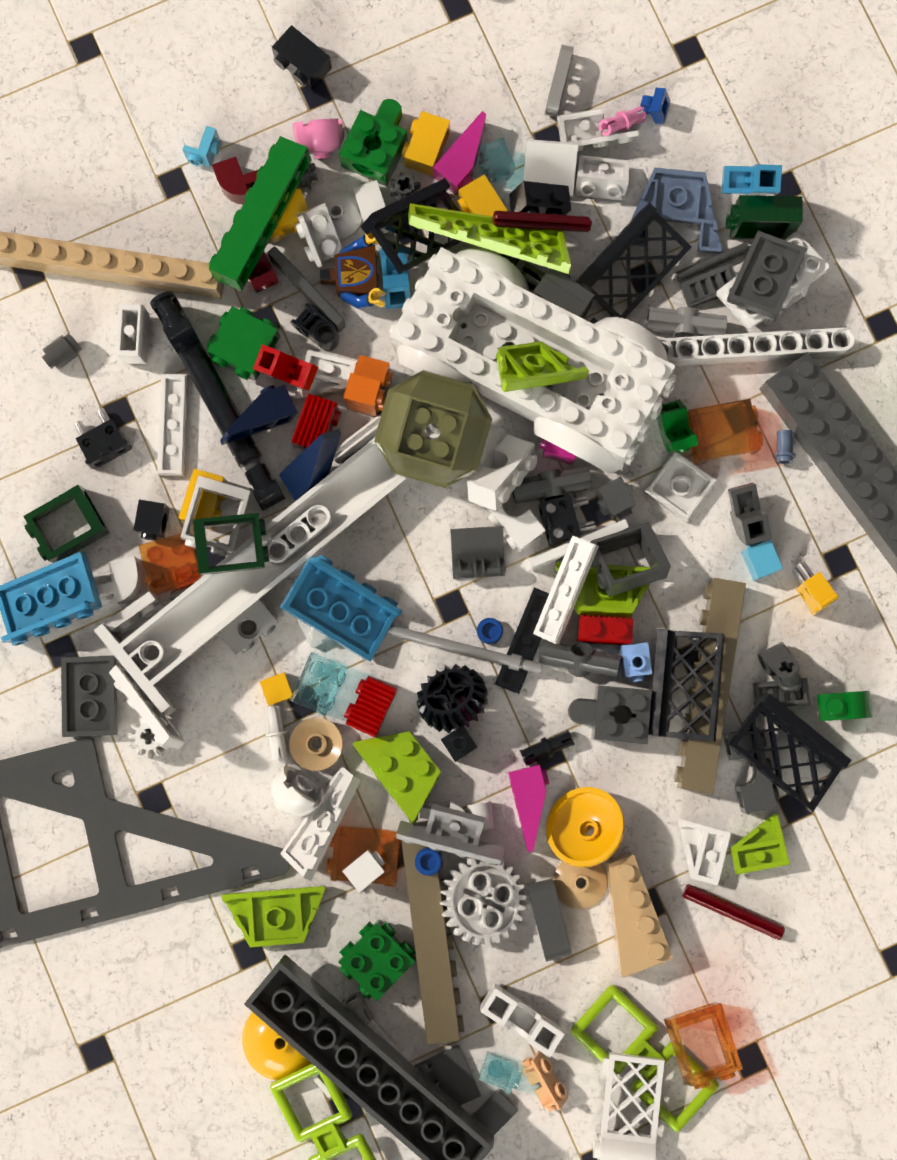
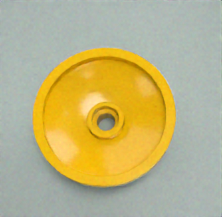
[546,787,625,868]
[242,1012,312,1081]

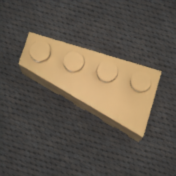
[605,852,673,978]

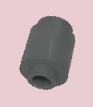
[42,333,82,370]

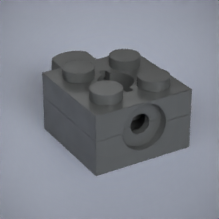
[520,263,595,319]
[568,685,652,744]

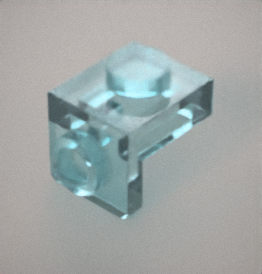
[478,1051,522,1095]

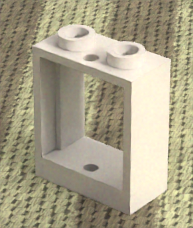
[180,475,250,557]

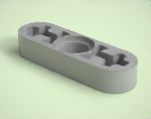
[545,44,574,117]

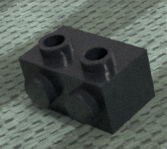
[272,25,332,90]
[509,181,572,215]

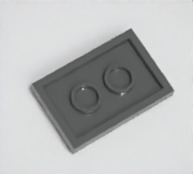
[727,231,807,320]
[61,655,117,737]

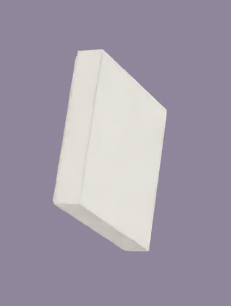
[523,139,578,196]
[644,451,717,523]

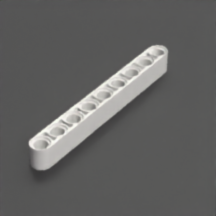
[658,328,855,367]

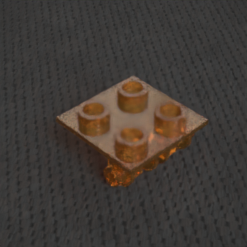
[139,534,201,594]

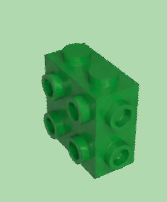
[207,306,281,380]
[338,920,416,1002]

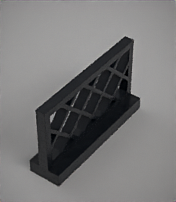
[361,178,463,275]
[575,202,692,319]
[649,629,725,742]
[727,693,852,812]

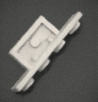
[557,107,640,151]

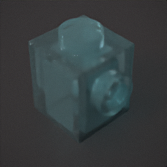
[479,137,515,183]

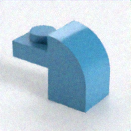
[721,164,782,195]
[380,248,411,309]

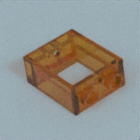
[664,1002,743,1089]

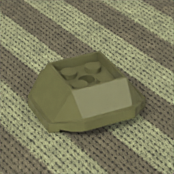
[374,370,492,488]

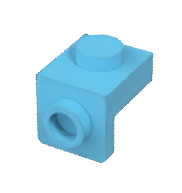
[182,126,222,167]

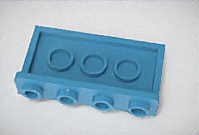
[0,552,103,646]
[280,555,402,662]

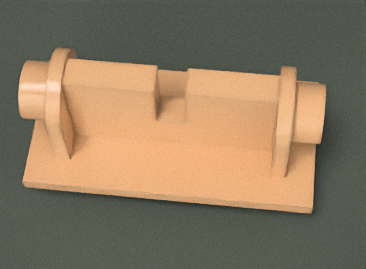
[521,1051,568,1112]

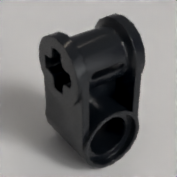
[290,303,339,351]

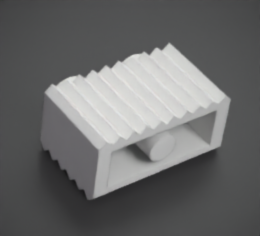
[115,304,150,364]

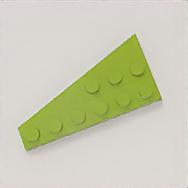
[408,203,571,274]

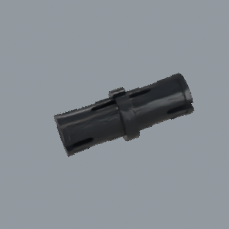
[519,729,575,766]

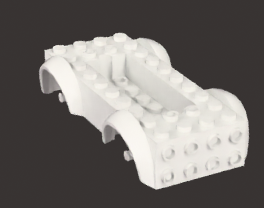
[389,247,677,473]

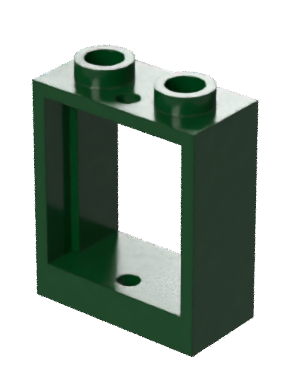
[726,195,803,240]
[23,485,110,563]
[193,513,269,576]

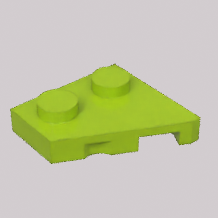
[729,813,790,875]

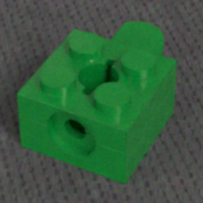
[339,99,408,187]

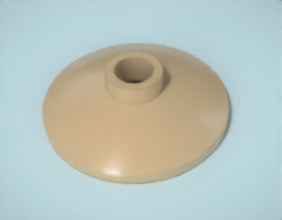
[289,717,343,771]
[553,861,607,909]

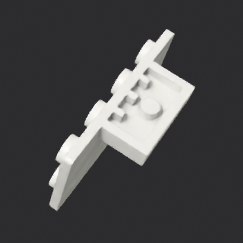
[716,232,829,330]

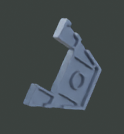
[631,168,722,254]

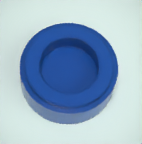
[477,618,503,644]
[415,847,442,876]

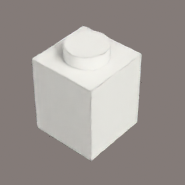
[342,849,386,892]

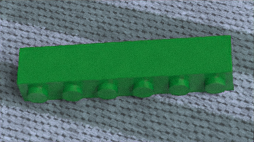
[209,136,312,291]

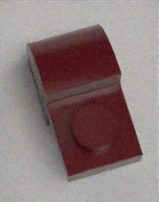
[212,157,258,204]
[249,251,279,293]

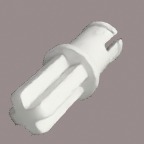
[264,706,289,760]

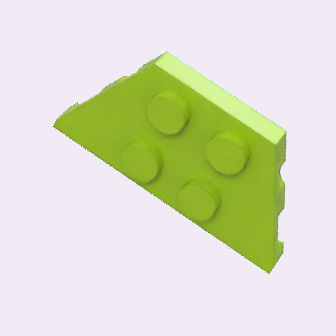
[496,341,589,392]
[555,562,651,618]
[353,731,441,825]
[222,885,326,947]

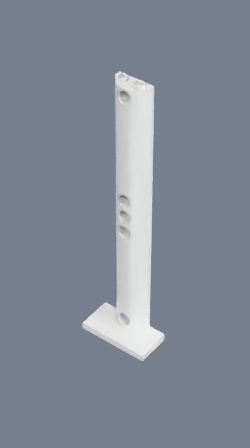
[94,424,440,716]

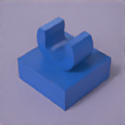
[640,88,670,124]

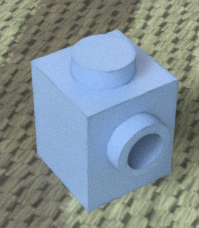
[619,642,652,682]

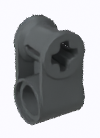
[758,642,803,693]

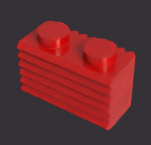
[291,394,342,450]
[576,614,633,645]
[344,676,398,738]

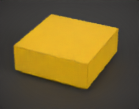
[259,672,294,706]

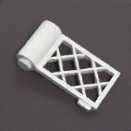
[593,1052,665,1160]

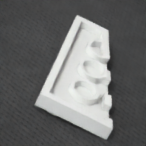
[280,766,361,881]

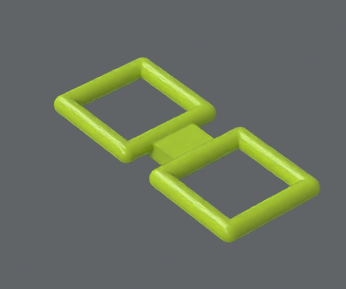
[571,985,719,1132]
[270,1064,376,1160]

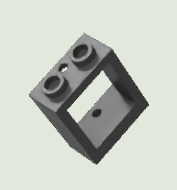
[590,522,671,597]

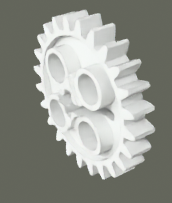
[440,858,526,946]

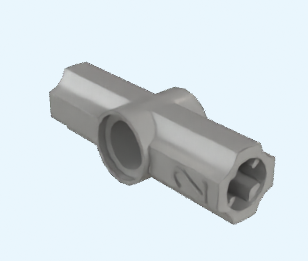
[646,307,727,337]

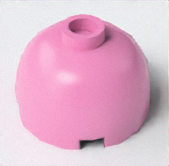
[292,119,344,159]

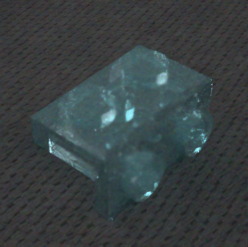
[290,652,346,716]

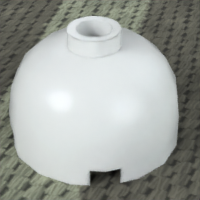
[271,763,325,817]

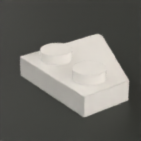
[295,350,357,400]
[678,819,731,886]

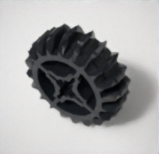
[416,664,488,733]

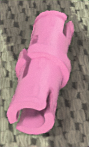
[599,106,646,136]

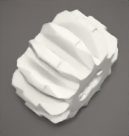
[128,716,171,759]

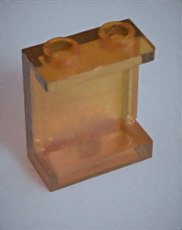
[687,399,763,465]
[326,825,400,887]

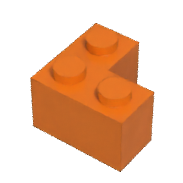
[343,355,394,417]

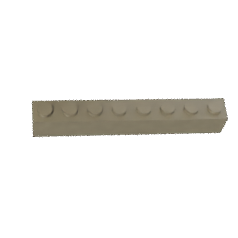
[674,578,746,794]
[401,820,465,1045]

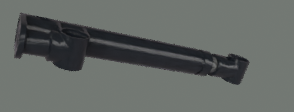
[150,291,286,511]

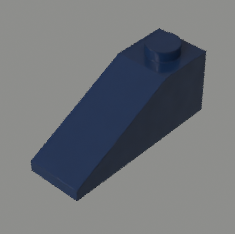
[220,385,298,445]
[279,429,341,501]

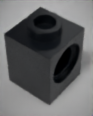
[133,499,170,541]
[441,726,478,762]

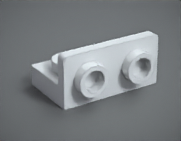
[575,155,630,201]
[295,203,342,268]
[105,591,164,640]

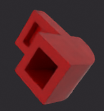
[253,344,319,391]

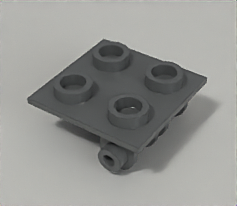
[450,526,506,579]
[414,1045,481,1106]

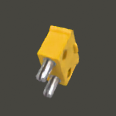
[792,561,839,615]

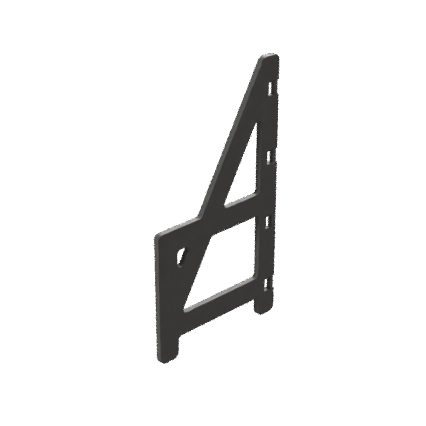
[0,738,289,948]

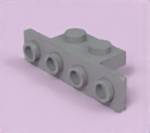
[396,804,505,865]

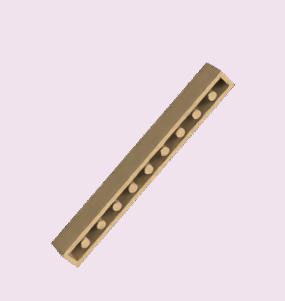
[0,231,224,299]

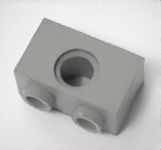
[218,598,278,654]

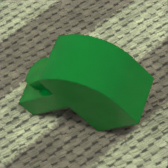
[657,399,698,452]
[817,691,873,721]

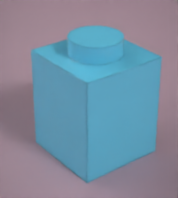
[741,539,783,581]

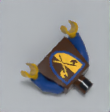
[320,233,386,309]

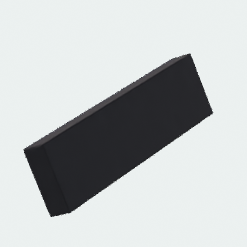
[494,587,549,695]

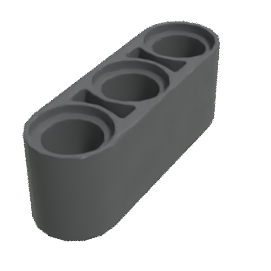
[527,878,572,962]

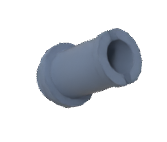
[774,430,796,464]

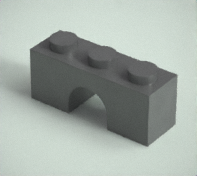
[723,727,779,813]

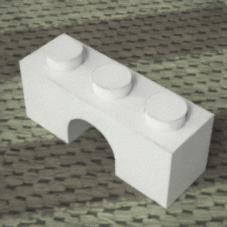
[467,435,537,511]
[476,492,546,553]
[480,983,565,1058]

